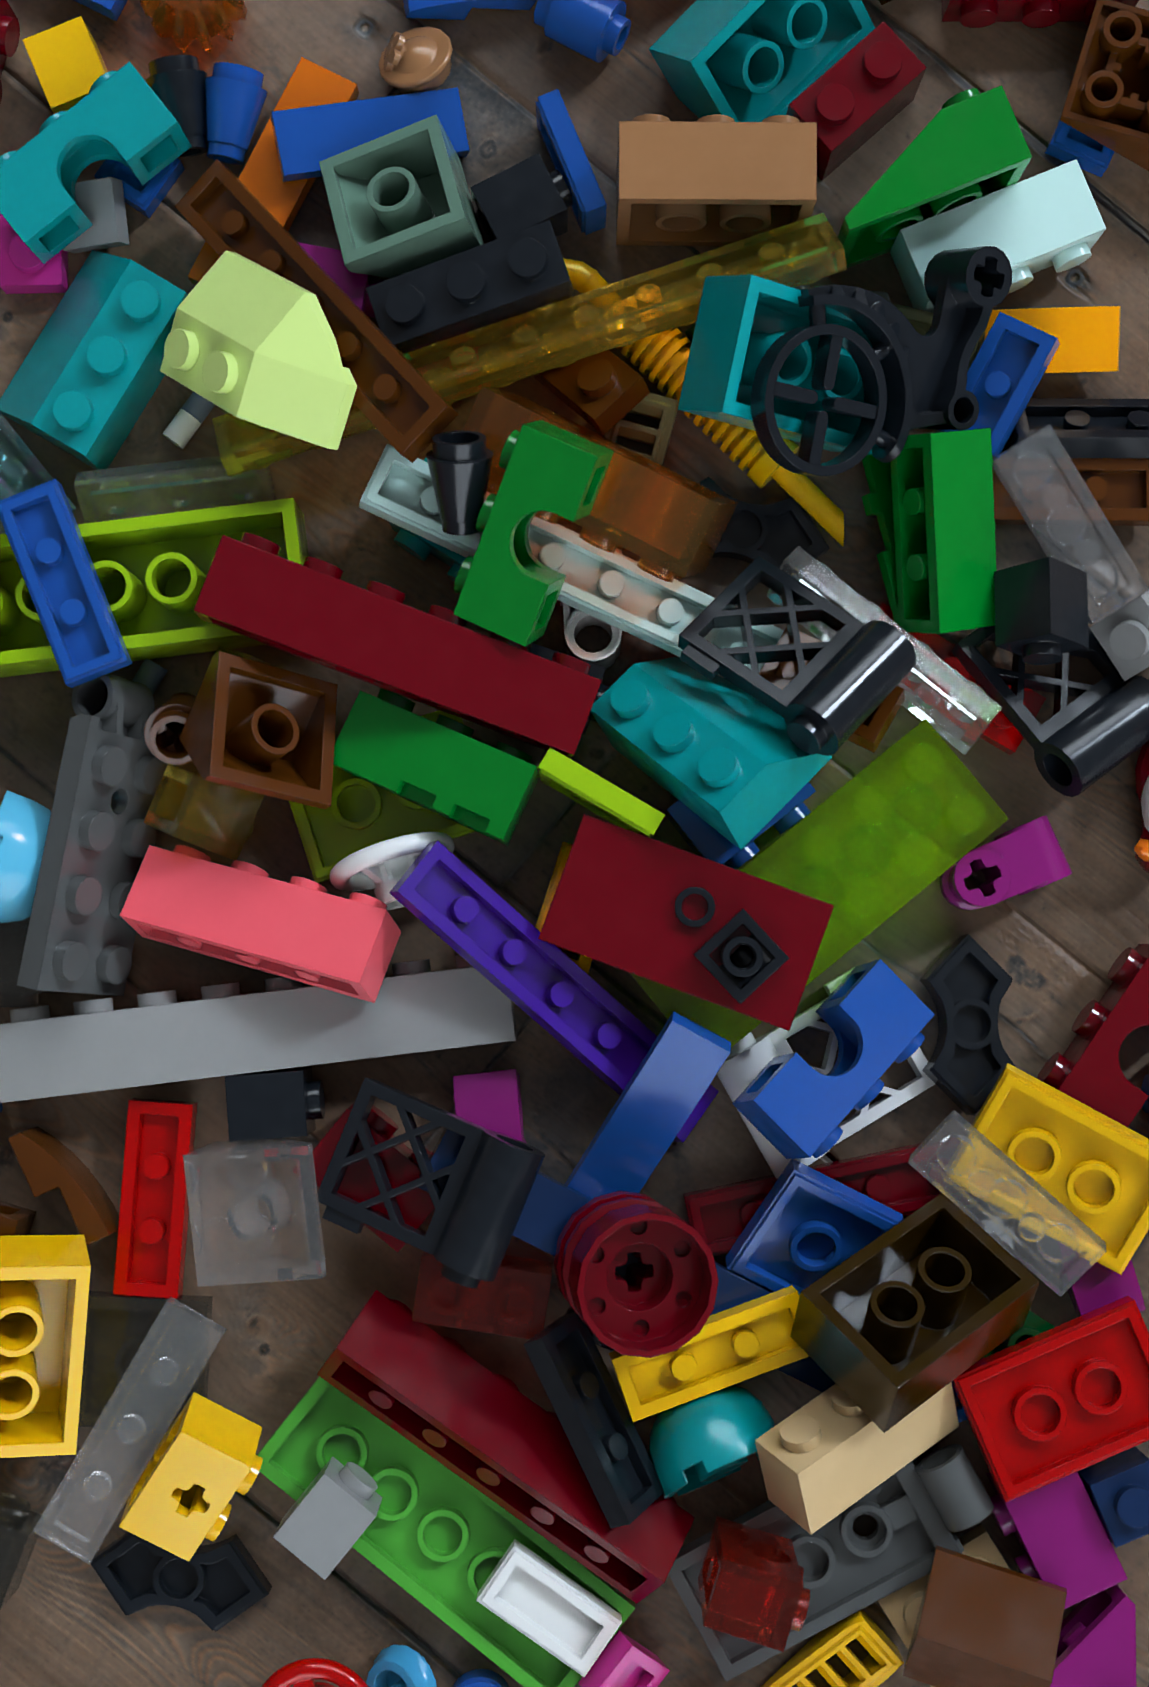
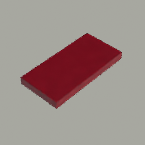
[538,814,835,1031]

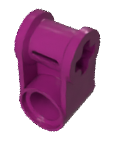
[940,815,1072,911]

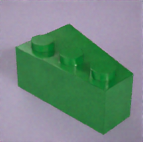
[861,428,997,634]
[333,688,540,846]

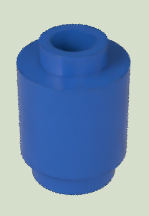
[534,0,631,63]

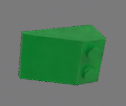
[827,85,1032,274]

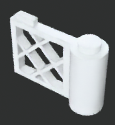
[717,967,935,1179]

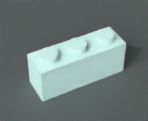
[890,159,1106,313]

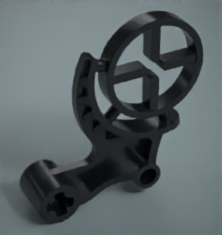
[751,246,1012,476]

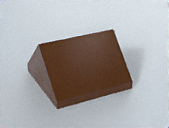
[179,651,338,809]
[902,1545,1067,1687]

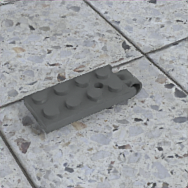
[17,674,169,996]
[669,1444,994,1682]

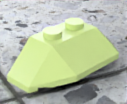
[160,250,357,450]

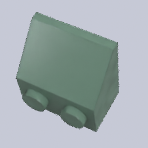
[319,114,484,278]

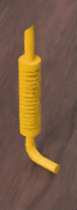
[505,258,844,547]

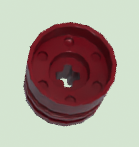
[554,1191,719,1358]

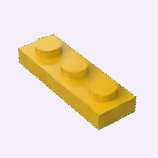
[609,1285,809,1422]

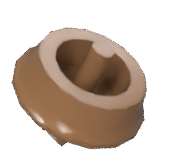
[379,26,453,94]

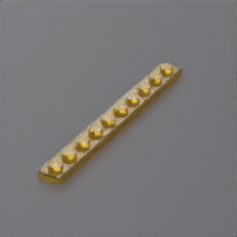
[212,213,847,477]

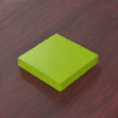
[538,747,665,838]

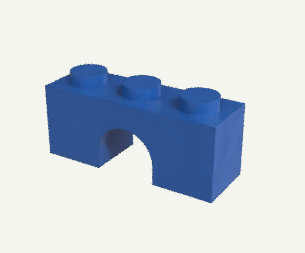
[732,959,935,1159]

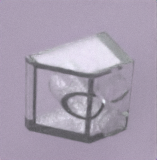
[183,1138,327,1287]

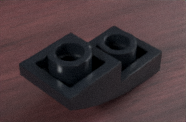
[674,887,789,1004]

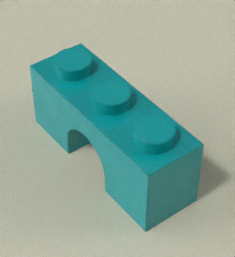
[0,61,192,264]

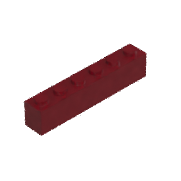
[194,532,602,758]
[317,1290,695,1604]

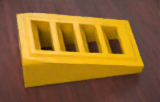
[761,1609,904,1687]

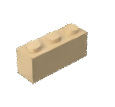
[755,1381,959,1535]

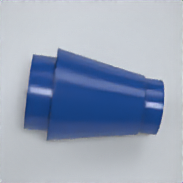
[205,62,268,165]

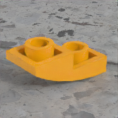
[984,306,1121,373]

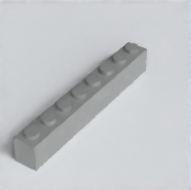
[0,955,517,1103]

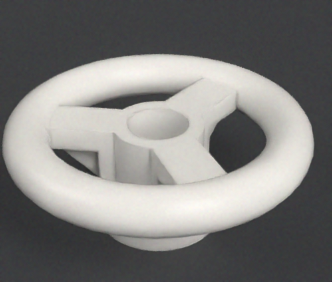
[330,832,455,910]

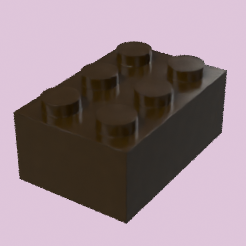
[790,1192,1040,1433]

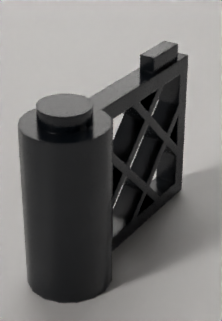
[678,556,916,756]
[951,625,1149,797]
[315,1078,545,1289]

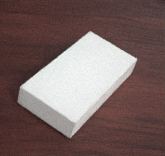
[476,1539,622,1677]

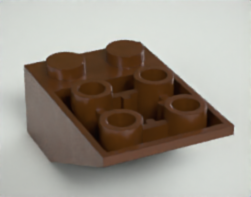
[1060,0,1149,171]

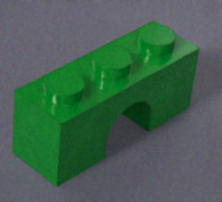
[453,420,614,647]

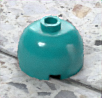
[649,1385,775,1499]

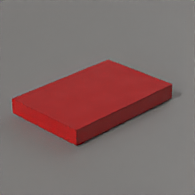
[952,1296,1149,1502]

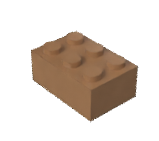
[616,114,817,246]

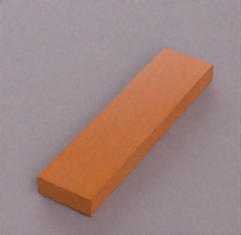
[188,57,360,285]

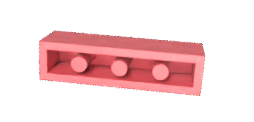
[119,845,401,1003]

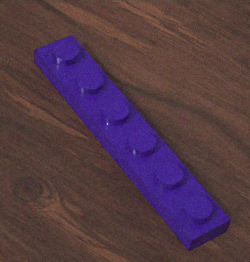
[389,840,719,1142]

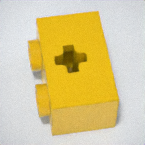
[119,1392,263,1562]

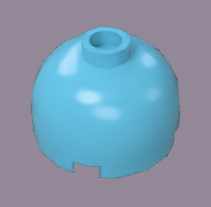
[0,790,51,923]

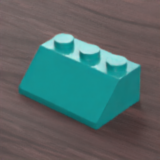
[649,0,875,122]
[0,250,188,474]
[591,657,832,850]

